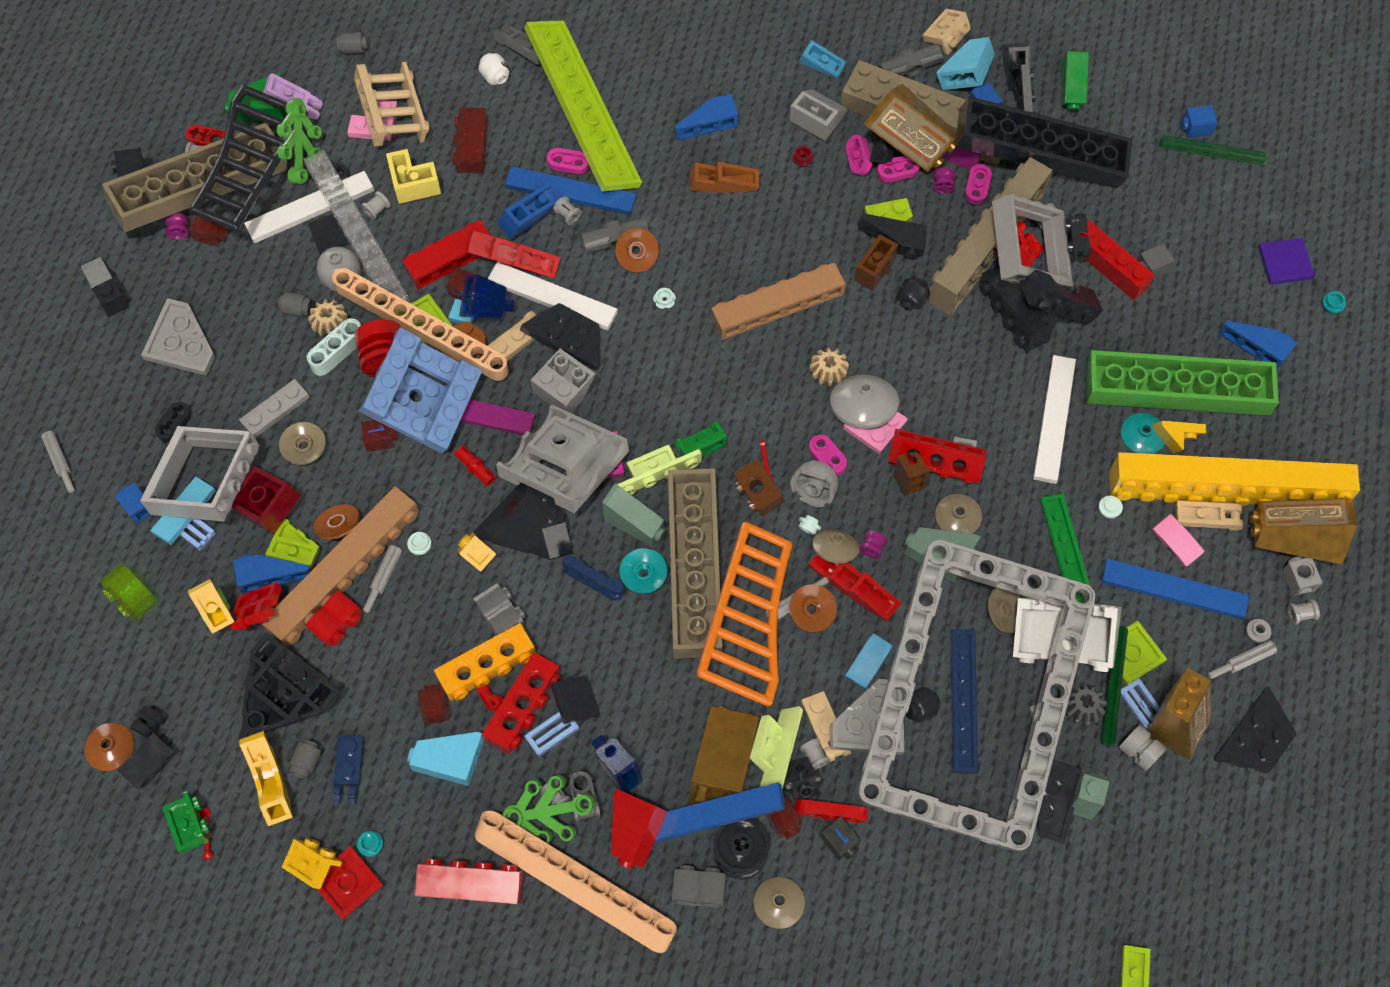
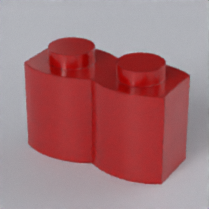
[305,590,363,648]

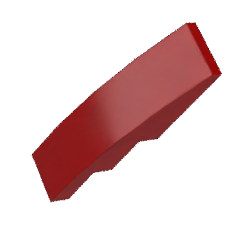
[465,230,561,278]
[807,554,901,621]

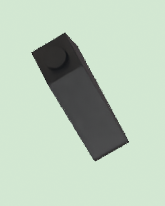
[857,213,927,259]
[80,257,129,317]

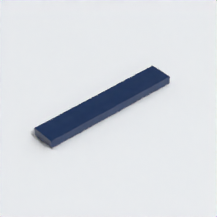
[950,629,978,774]

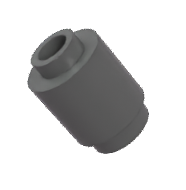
[336,32,369,54]
[278,291,313,317]
[288,740,321,779]

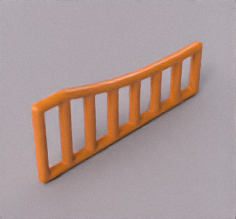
[697,522,793,707]

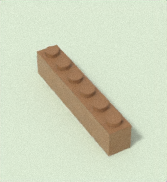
[711,262,846,340]

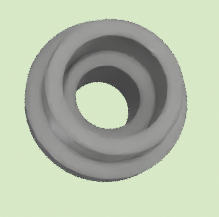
[1246,619,1271,643]

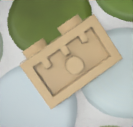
[922,9,971,55]

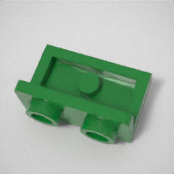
[163,791,210,854]

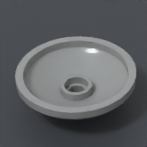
[830,374,899,429]

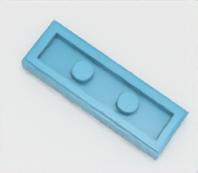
[150,477,216,545]

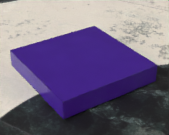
[1258,238,1315,285]

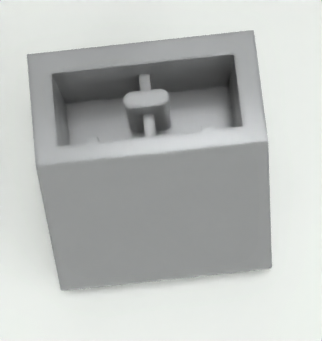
[790,89,848,141]
[530,349,595,413]

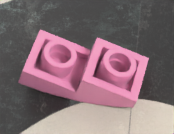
[1152,514,1205,567]

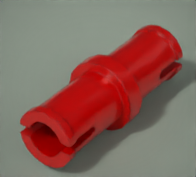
[454,445,496,487]

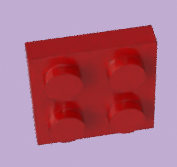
[317,846,383,920]

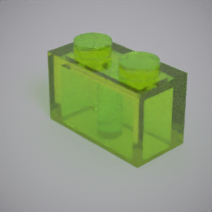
[100,563,158,621]

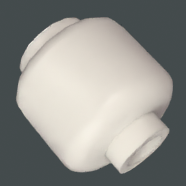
[479,53,510,85]

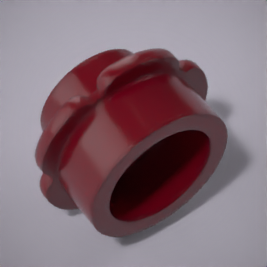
[792,146,814,166]

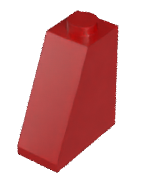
[611,789,667,869]

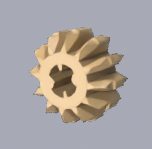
[308,299,348,337]
[810,347,849,387]

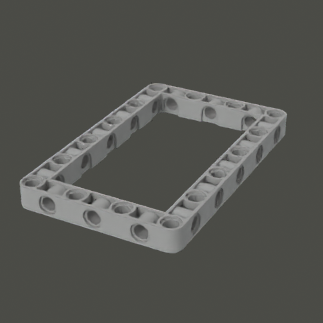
[856,540,1095,851]

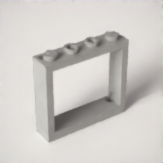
[992,194,1073,290]
[140,426,260,522]

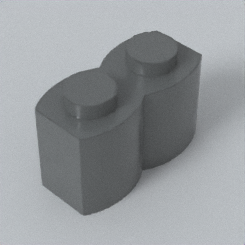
[473,583,525,636]
[671,865,726,908]

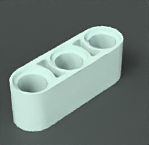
[307,318,361,376]

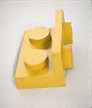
[282,838,342,889]

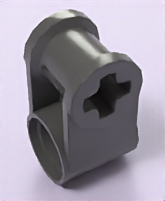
[569,771,601,823]

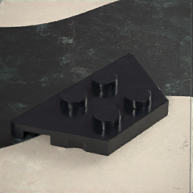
[520,303,600,371]
[1214,687,1297,773]

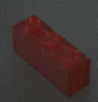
[452,108,487,174]

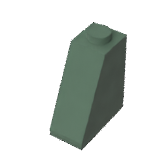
[602,484,666,547]
[904,527,981,583]
[1072,765,1109,820]

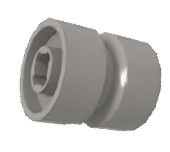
[1119,724,1167,772]

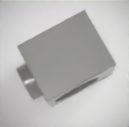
[1282,556,1322,596]

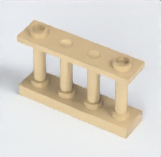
[354,62,429,146]

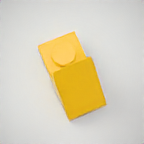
[1152,421,1206,453]
[188,579,234,634]

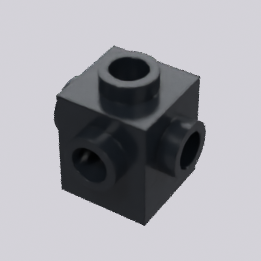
[784,757,821,801]

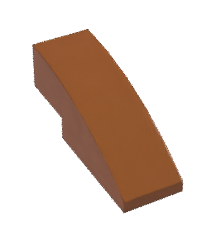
[689,162,759,192]

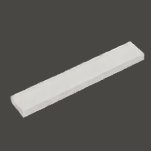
[244,171,374,243]
[487,262,618,330]
[1033,355,1076,484]

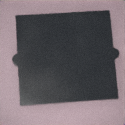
[308,211,354,255]
[550,675,600,724]

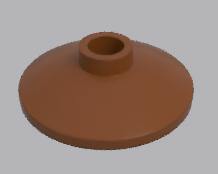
[615,228,659,272]
[313,504,359,540]
[789,584,837,632]
[84,723,135,771]

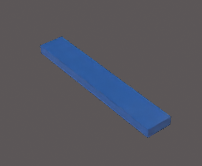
[505,166,636,216]
[1101,559,1249,620]
[654,783,785,843]

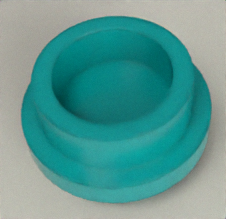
[1322,291,1346,313]
[357,831,383,857]

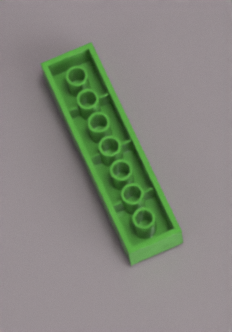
[1086,350,1279,416]

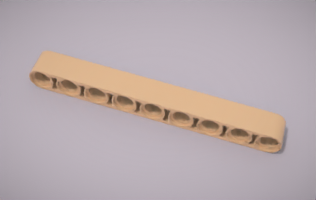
[332,268,508,381]
[475,811,677,953]

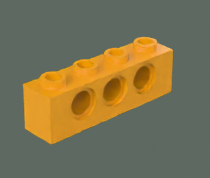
[434,623,536,701]

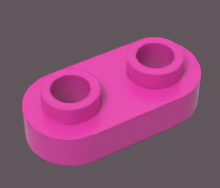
[846,135,872,176]
[547,148,590,174]
[877,155,920,183]
[965,164,992,205]
[809,435,847,476]

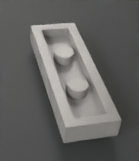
[239,379,310,438]

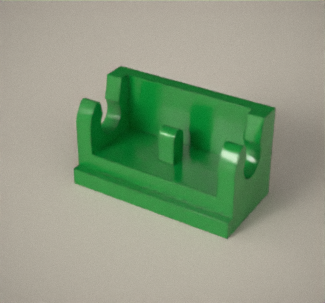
[674,420,727,457]

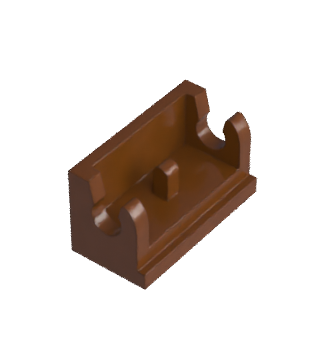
[893,452,930,497]

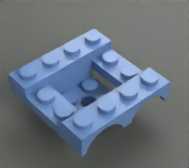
[359,327,482,454]

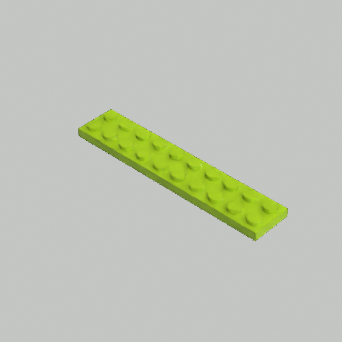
[524,20,642,191]

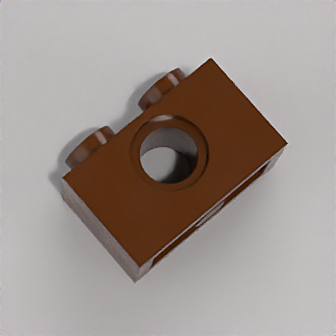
[854,234,898,290]
[734,458,785,517]

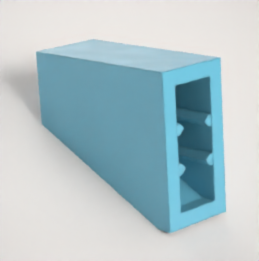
[936,37,995,90]
[407,732,484,786]

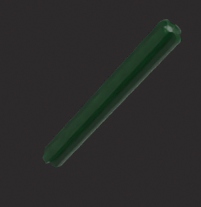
[1160,135,1268,165]
[1101,626,1128,746]

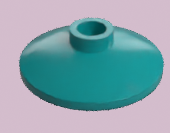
[1121,413,1165,454]
[620,548,667,594]

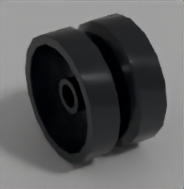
[713,819,770,880]

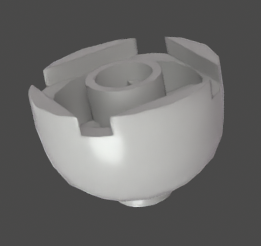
[316,247,362,291]
[790,460,839,507]

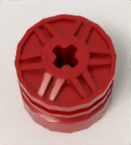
[354,319,401,377]

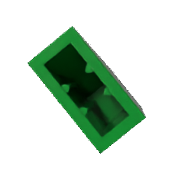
[1060,51,1089,111]
[225,73,284,122]

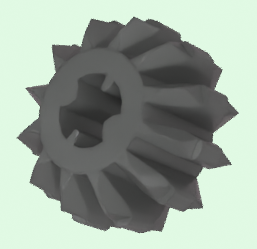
[1066,683,1107,726]

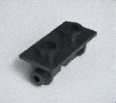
[870,135,895,164]
[1064,212,1091,261]

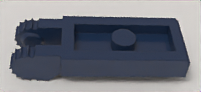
[563,554,624,601]
[333,735,364,804]

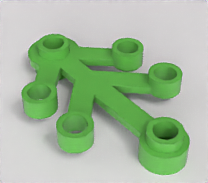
[277,98,322,184]
[502,775,595,844]

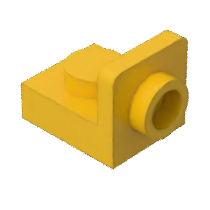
[458,533,496,572]

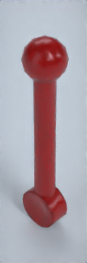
[759,439,773,481]
[200,808,213,860]

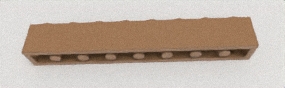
[262,486,419,647]

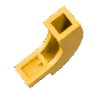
[239,731,293,826]

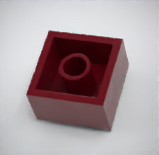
[231,466,301,534]

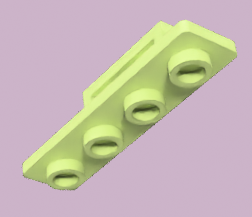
[617,445,702,495]
[750,706,803,788]

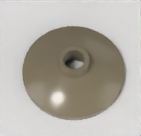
[279,422,326,465]
[935,494,982,534]
[812,530,859,563]
[988,588,1021,633]
[754,877,805,929]

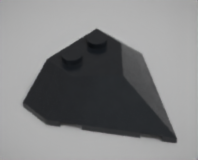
[473,482,573,560]
[238,633,340,740]

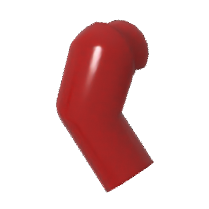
[476,684,504,712]

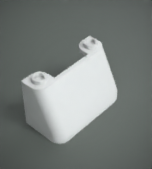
[1013,597,1122,672]

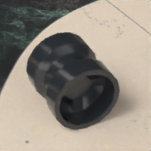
[130,705,165,738]

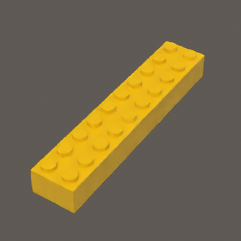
[1109,452,1360,506]

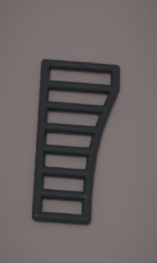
[189,85,308,231]

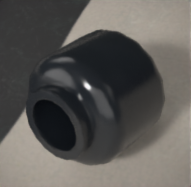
[896,276,930,311]
[905,687,940,723]

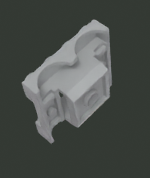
[496,405,629,513]

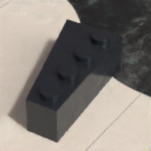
[979,265,1057,353]

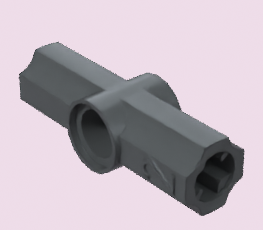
[878,44,943,77]
[581,218,649,253]

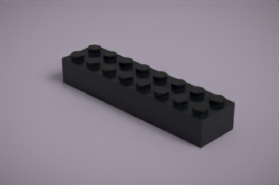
[955,96,1132,188]

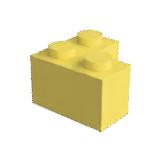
[386,149,441,204]

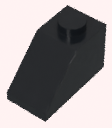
[1003,43,1030,91]

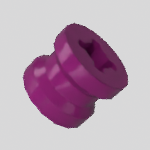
[933,167,955,194]
[165,213,188,240]
[859,530,888,559]

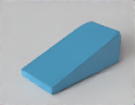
[798,40,847,78]
[845,633,893,690]

